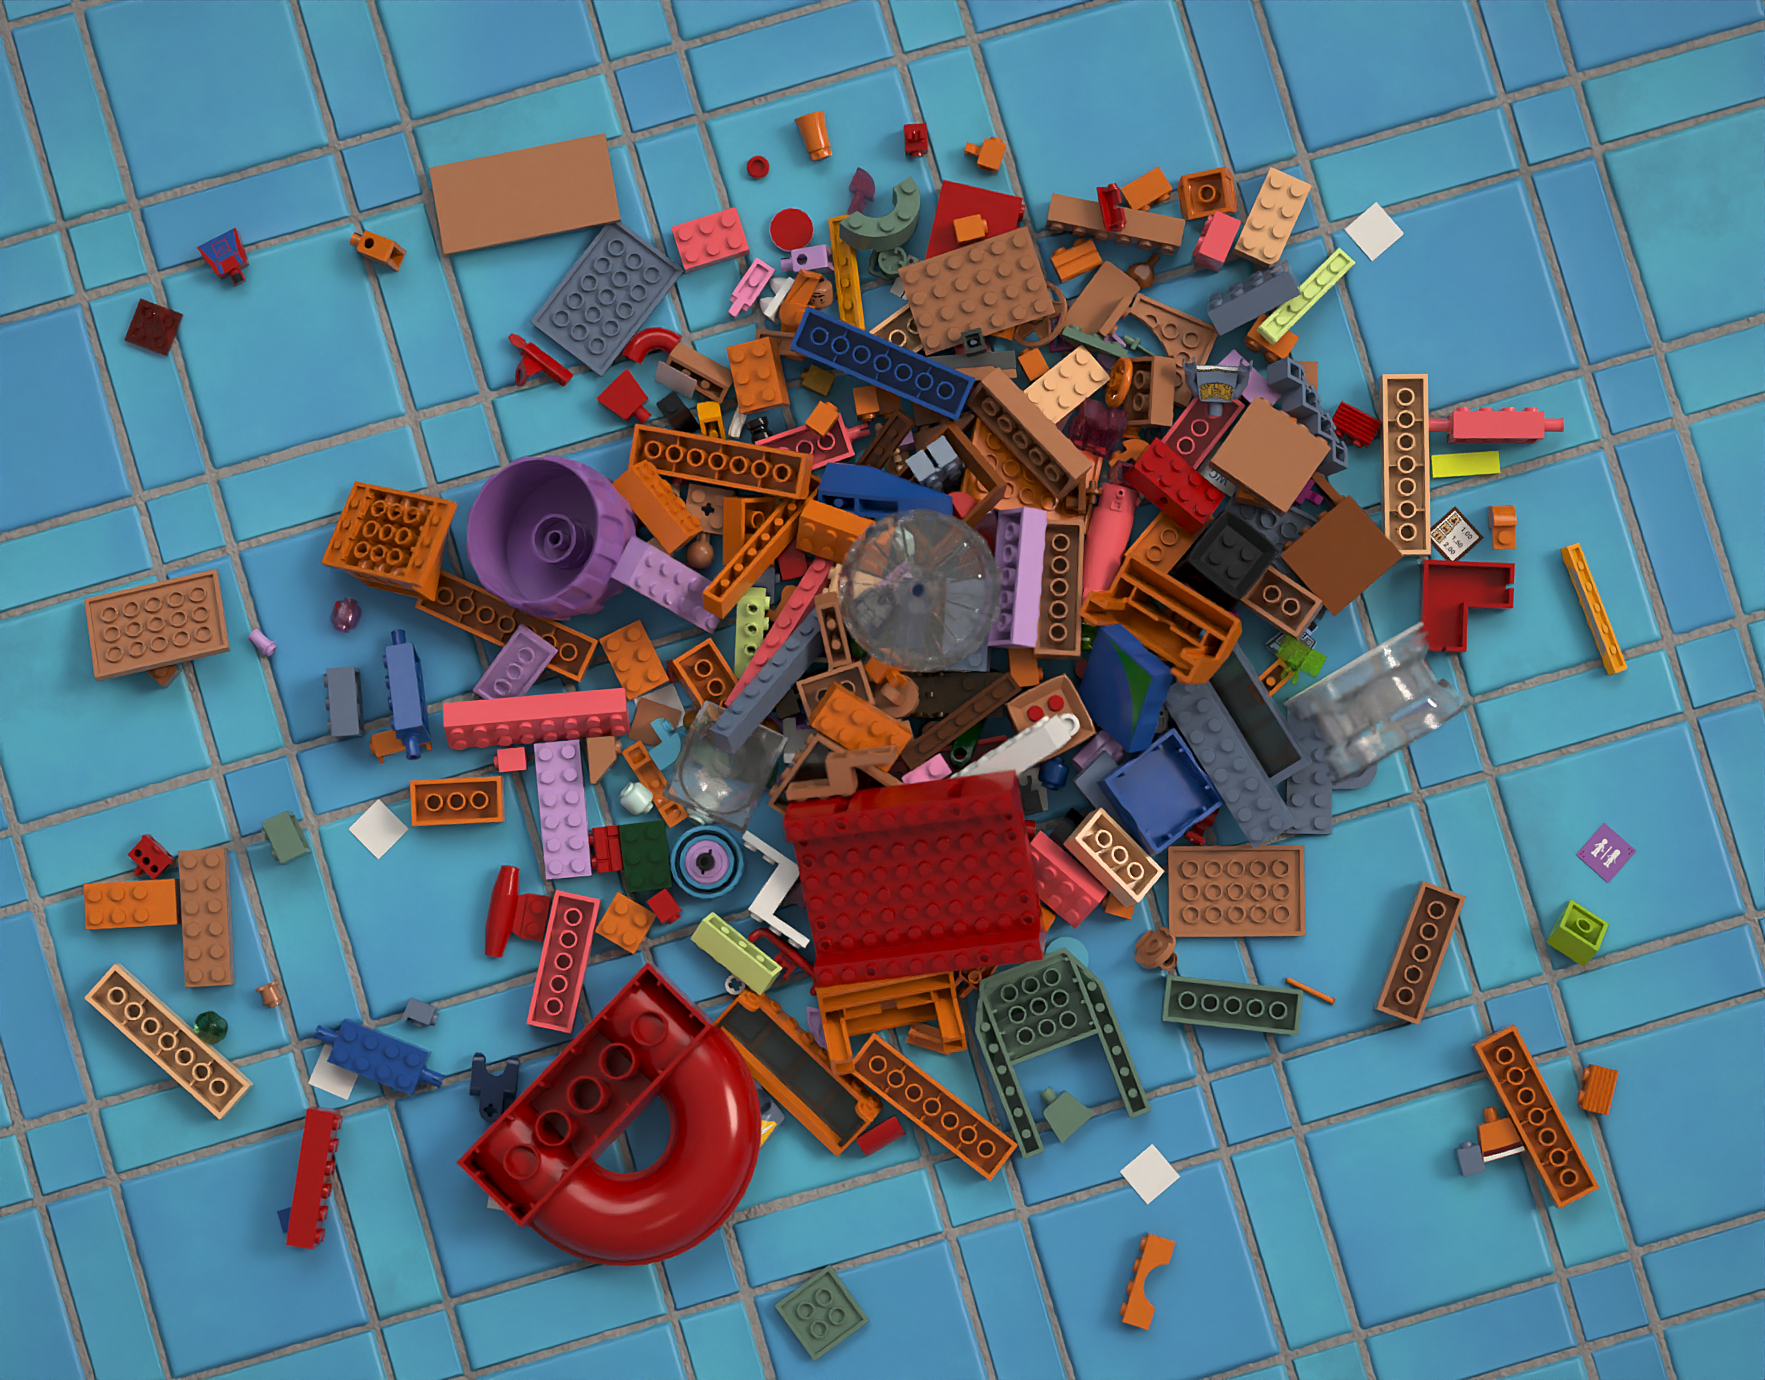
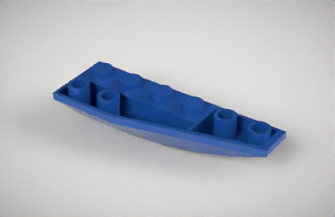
[818,462,953,520]

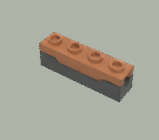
[927,350,1017,386]

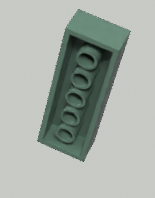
[1161,975,1303,1036]

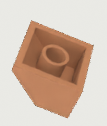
[587,736,622,785]

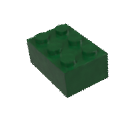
[619,820,673,893]

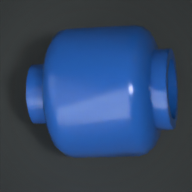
[1037,757,1070,791]

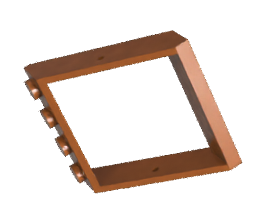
[884,420,1007,571]

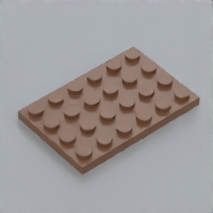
[898,226,1055,355]
[84,569,230,682]
[1168,845,1305,937]

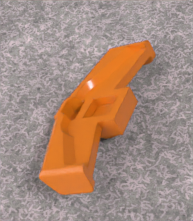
[779,269,822,361]

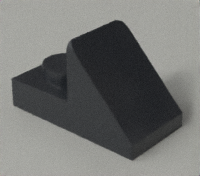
[656,391,701,433]

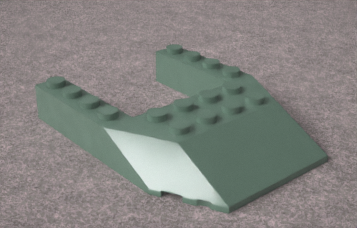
[975,948,1152,1159]

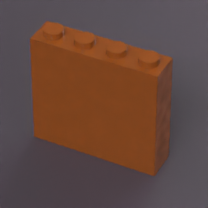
[1280,495,1404,616]

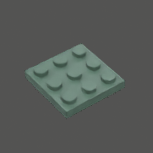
[774,1264,870,1361]

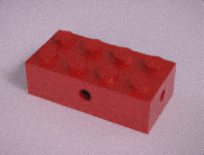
[1123,437,1225,536]

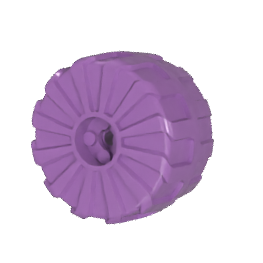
[466,455,640,621]

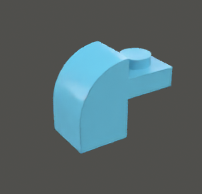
[648,717,686,771]

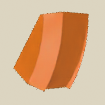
[1178,167,1238,220]

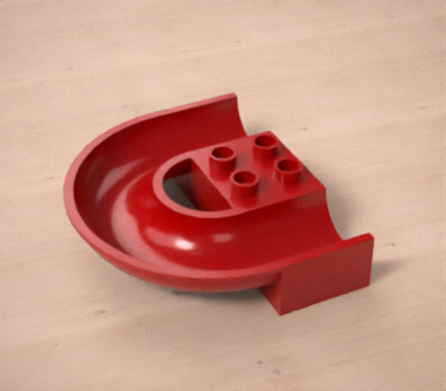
[456,962,762,1266]

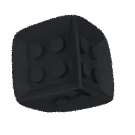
[1176,509,1279,612]

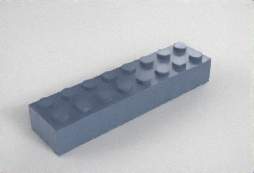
[1164,680,1297,849]

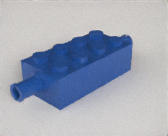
[383,629,431,760]
[313,1018,445,1095]

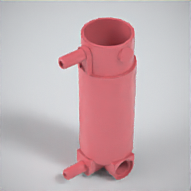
[1082,483,1140,605]

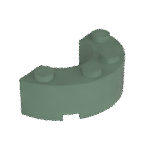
[839,176,920,252]

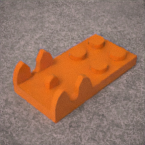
[1122,511,1214,574]

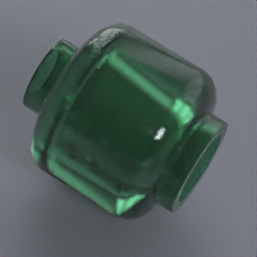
[194,1011,228,1044]

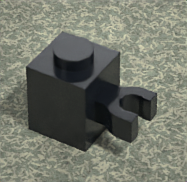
[1017,775,1043,816]

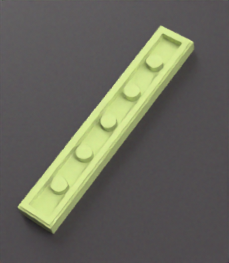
[1256,248,1355,345]

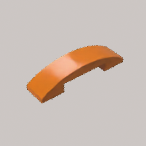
[621,740,689,828]

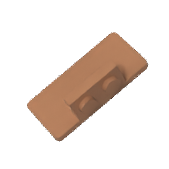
[1058,261,1140,355]

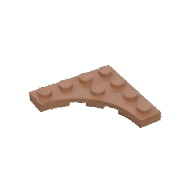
[1128,293,1218,409]

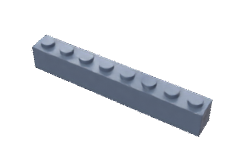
[710,607,825,755]

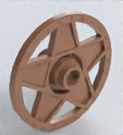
[1013,281,1067,347]

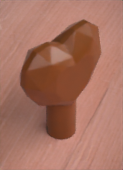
[1127,253,1160,289]

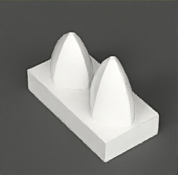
[760,277,794,325]

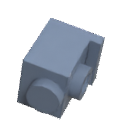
[402,998,439,1027]

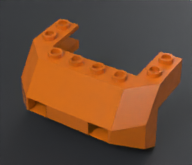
[1078,551,1242,685]
[815,971,967,1077]

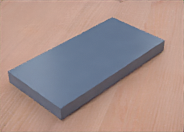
[1072,750,1136,841]

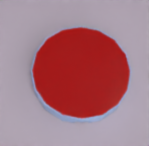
[769,207,814,253]

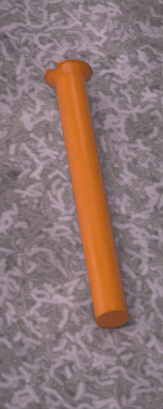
[1285,977,1335,1005]

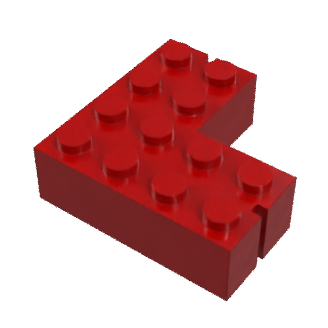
[1418,560,1515,653]

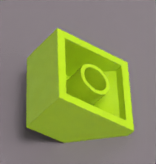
[1546,900,1609,967]

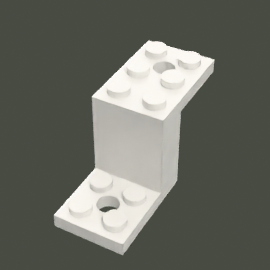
[742,831,810,949]

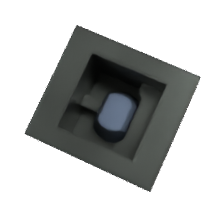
[961,327,986,357]

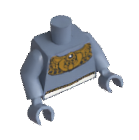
[1182,356,1253,416]

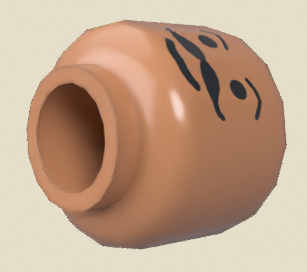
[807,276,833,311]

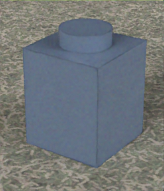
[1454,1141,1486,1177]

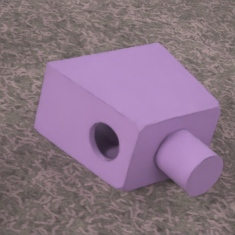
[781,244,834,274]

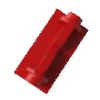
[1096,183,1127,232]

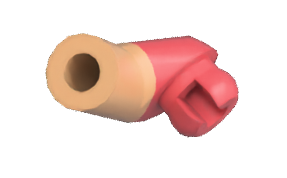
[670,477,689,497]

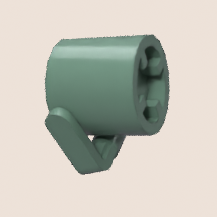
[868,246,908,282]

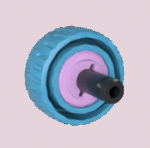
[669,824,745,900]

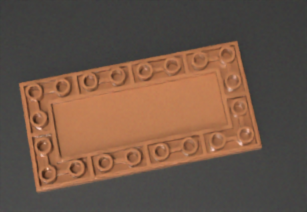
[429,133,621,256]

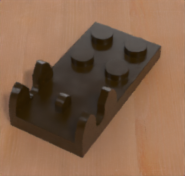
[912,671,1003,718]

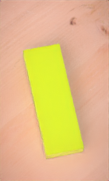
[1430,451,1500,478]

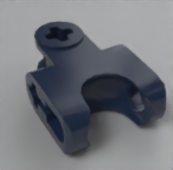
[470,1052,520,1122]

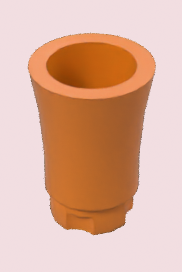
[794,111,832,162]

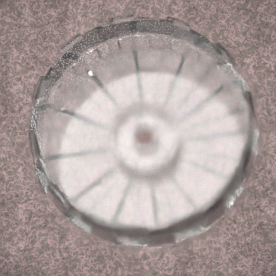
[837,509,1003,672]

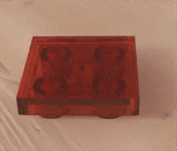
[124,298,184,357]

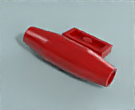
[485,865,551,957]

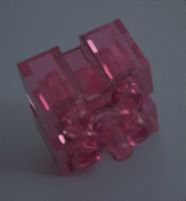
[1068,397,1128,460]

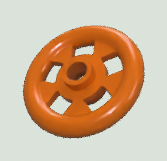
[1105,356,1133,409]

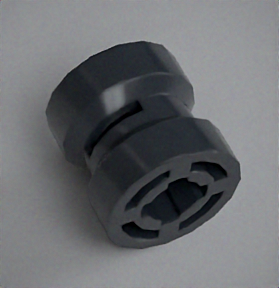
[746,416,773,444]

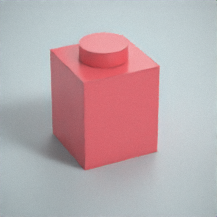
[494,747,528,773]

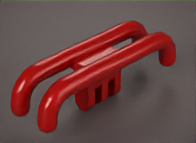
[748,927,817,996]

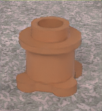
[255,981,284,1009]

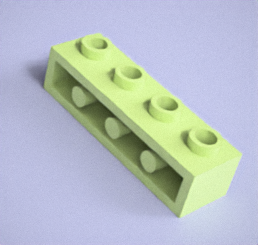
[734,587,770,678]
[691,912,783,995]

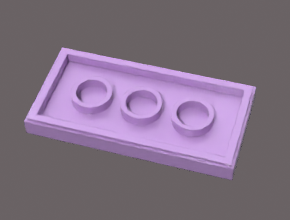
[473,623,558,700]

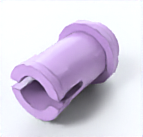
[248,629,277,657]

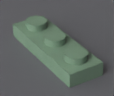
[1060,325,1128,360]

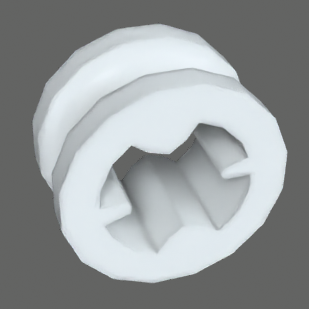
[725,975,746,995]

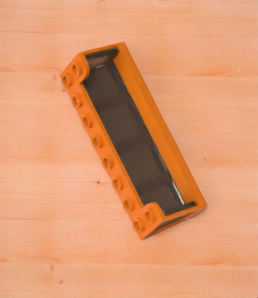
[714,986,884,1157]

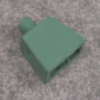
[1039,1086,1094,1143]

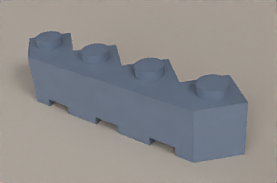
[1266,357,1348,476]

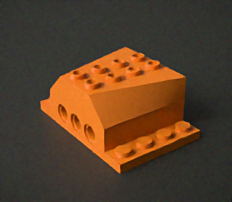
[321,481,458,602]

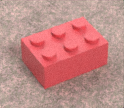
[671,207,750,274]
[1192,211,1241,273]

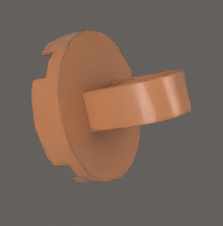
[874,674,919,719]
[1134,926,1178,971]

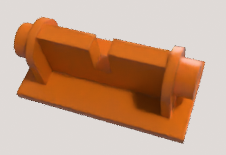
[906,1023,950,1055]

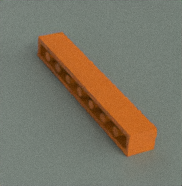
[702,473,821,619]

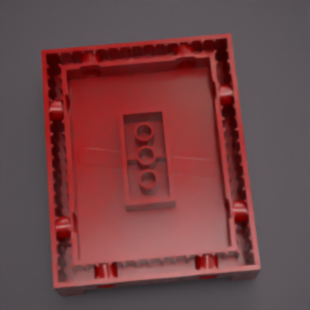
[783,770,1047,988]

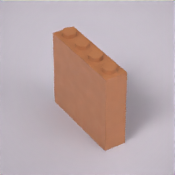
[1207,396,1331,517]

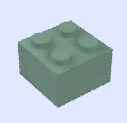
[261,811,312,864]

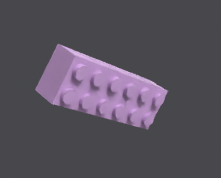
[987,507,1047,649]
[610,536,721,635]
[534,740,593,880]

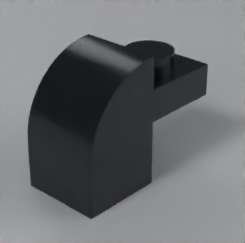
[1048,808,1085,852]

